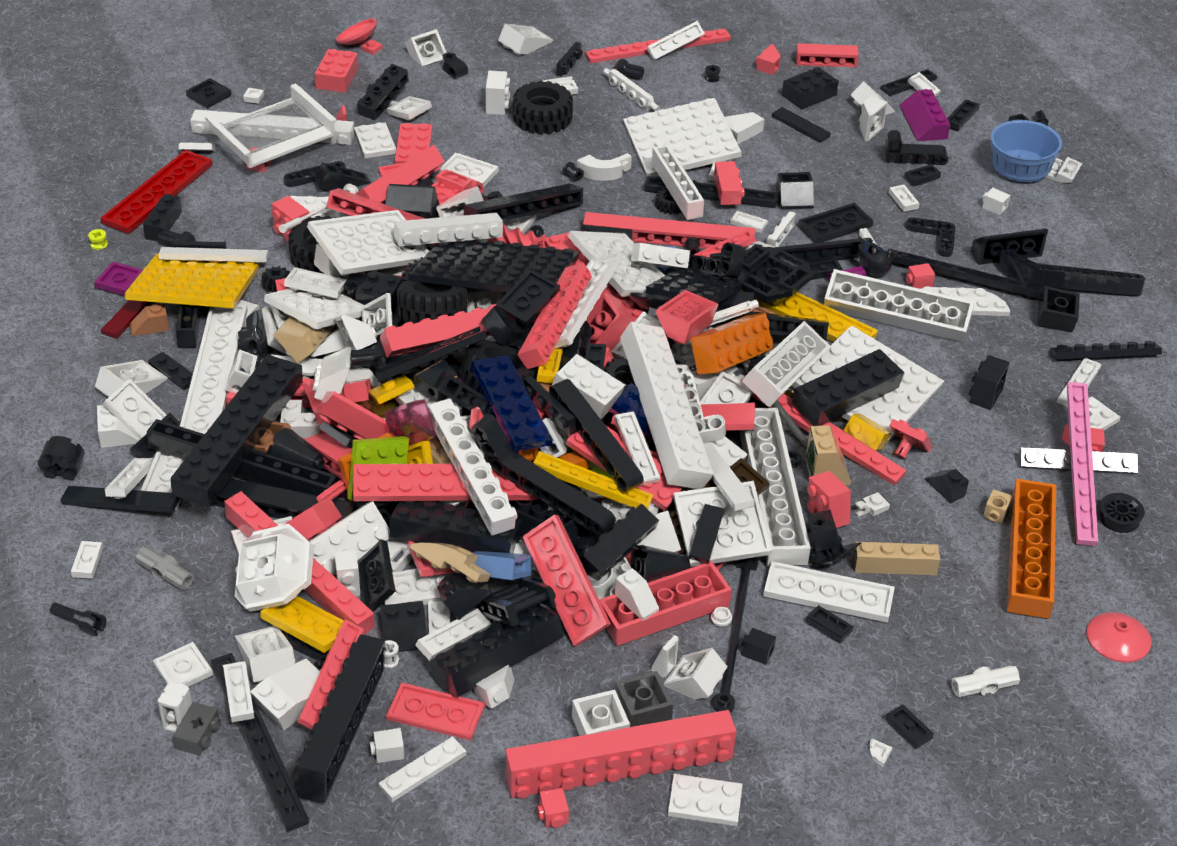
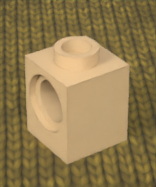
[983,489,1012,523]

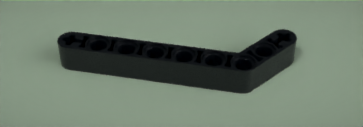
[997,250,1146,296]
[472,414,616,536]

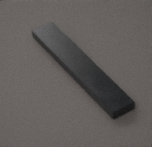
[60,486,180,513]

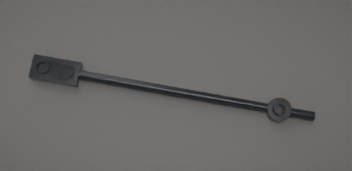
[713,557,759,713]

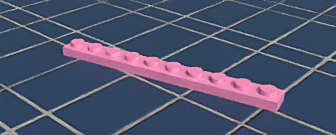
[1067,382,1098,546]

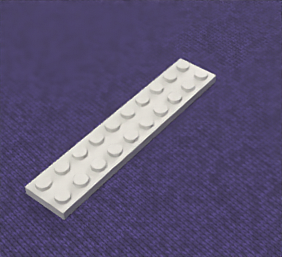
[180,304,248,434]

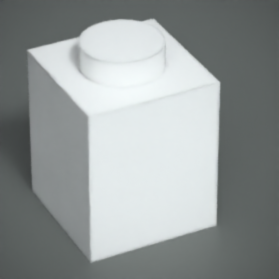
[982,188,1010,215]
[370,728,404,763]

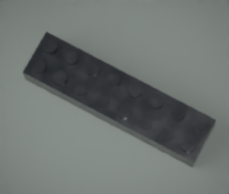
[295,634,385,803]

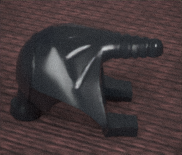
[850,236,897,277]

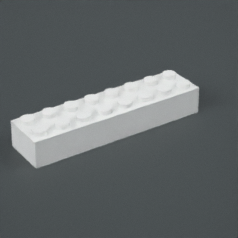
[824,269,974,342]

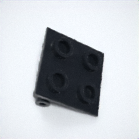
[809,535,862,568]

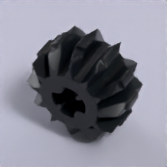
[261,266,290,293]

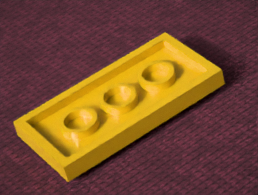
[261,596,344,653]

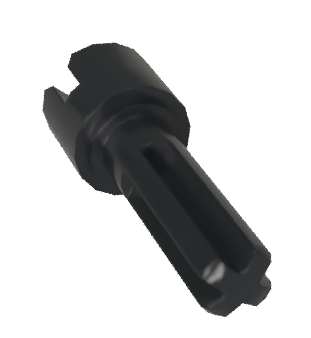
[50,602,107,636]

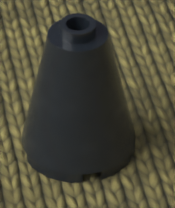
[268,428,325,470]
[631,545,691,583]

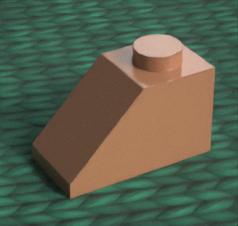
[130,304,169,336]

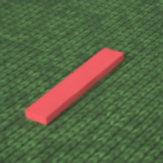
[297,619,364,730]

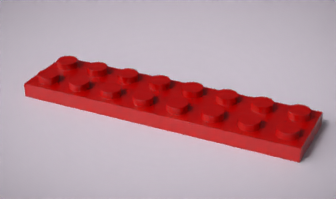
[100,150,213,234]

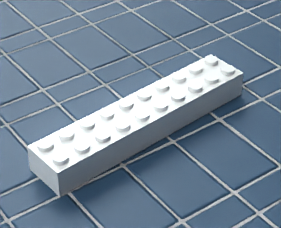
[620,322,714,489]
[739,408,811,566]

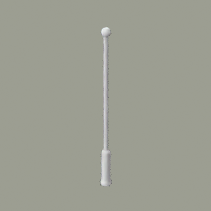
[279,191,355,233]

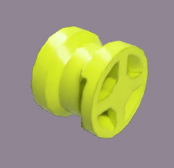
[88,229,108,250]

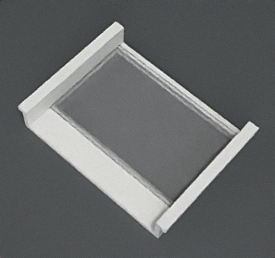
[205,84,337,168]

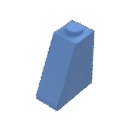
[472,551,532,580]

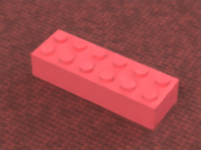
[355,145,445,204]
[599,561,732,646]

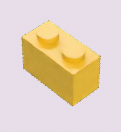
[844,413,892,451]

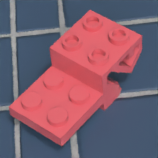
[432,169,483,205]

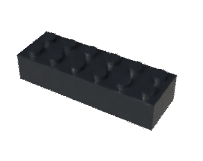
[791,349,905,426]
[389,501,522,553]
[428,604,564,697]

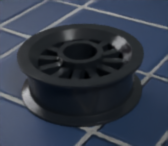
[1099,493,1145,533]

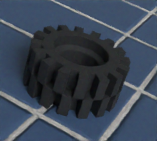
[655,187,682,215]

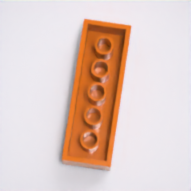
[690,313,773,375]

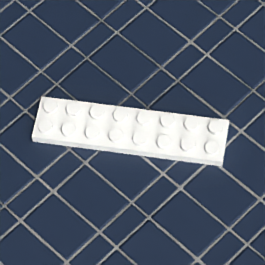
[555,251,624,348]

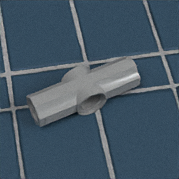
[135,546,194,590]

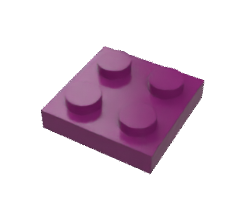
[94,262,143,296]

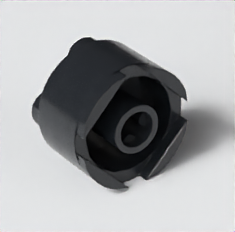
[38,436,85,481]

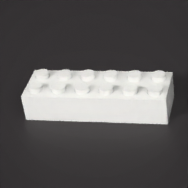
[742,321,831,407]

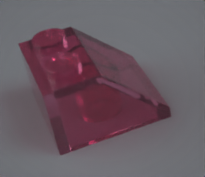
[384,399,437,446]

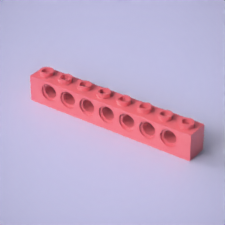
[518,262,592,369]

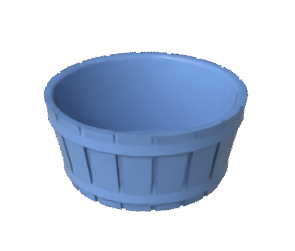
[991,120,1062,182]

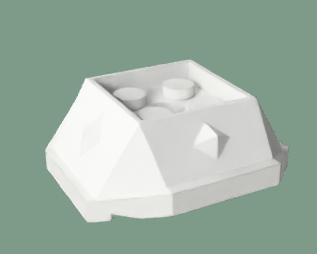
[235,524,314,612]

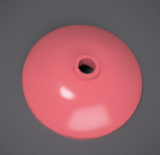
[336,18,377,45]
[1087,612,1152,663]

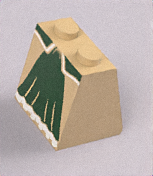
[805,425,851,485]

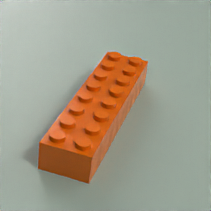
[1007,478,1056,619]

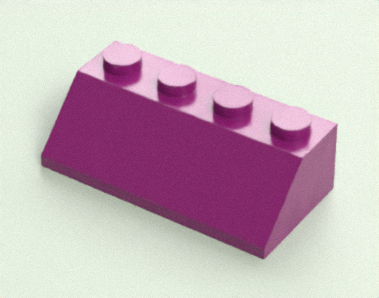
[899,89,950,141]

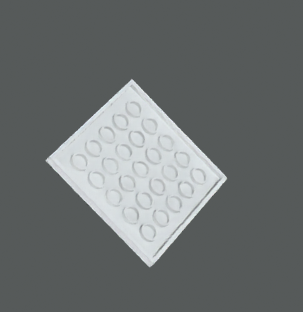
[623,98,742,177]
[792,325,944,444]

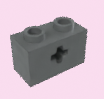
[173,702,221,756]

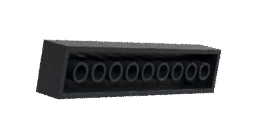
[170,354,303,508]

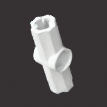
[951,666,1020,697]

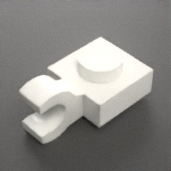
[854,493,890,517]

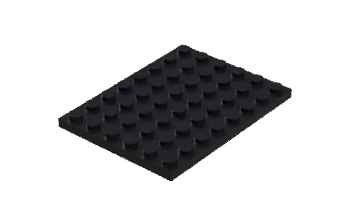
[409,239,579,292]

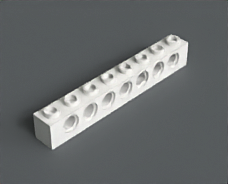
[428,398,517,536]

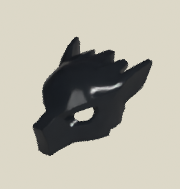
[237,310,270,366]

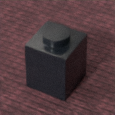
[741,628,776,665]

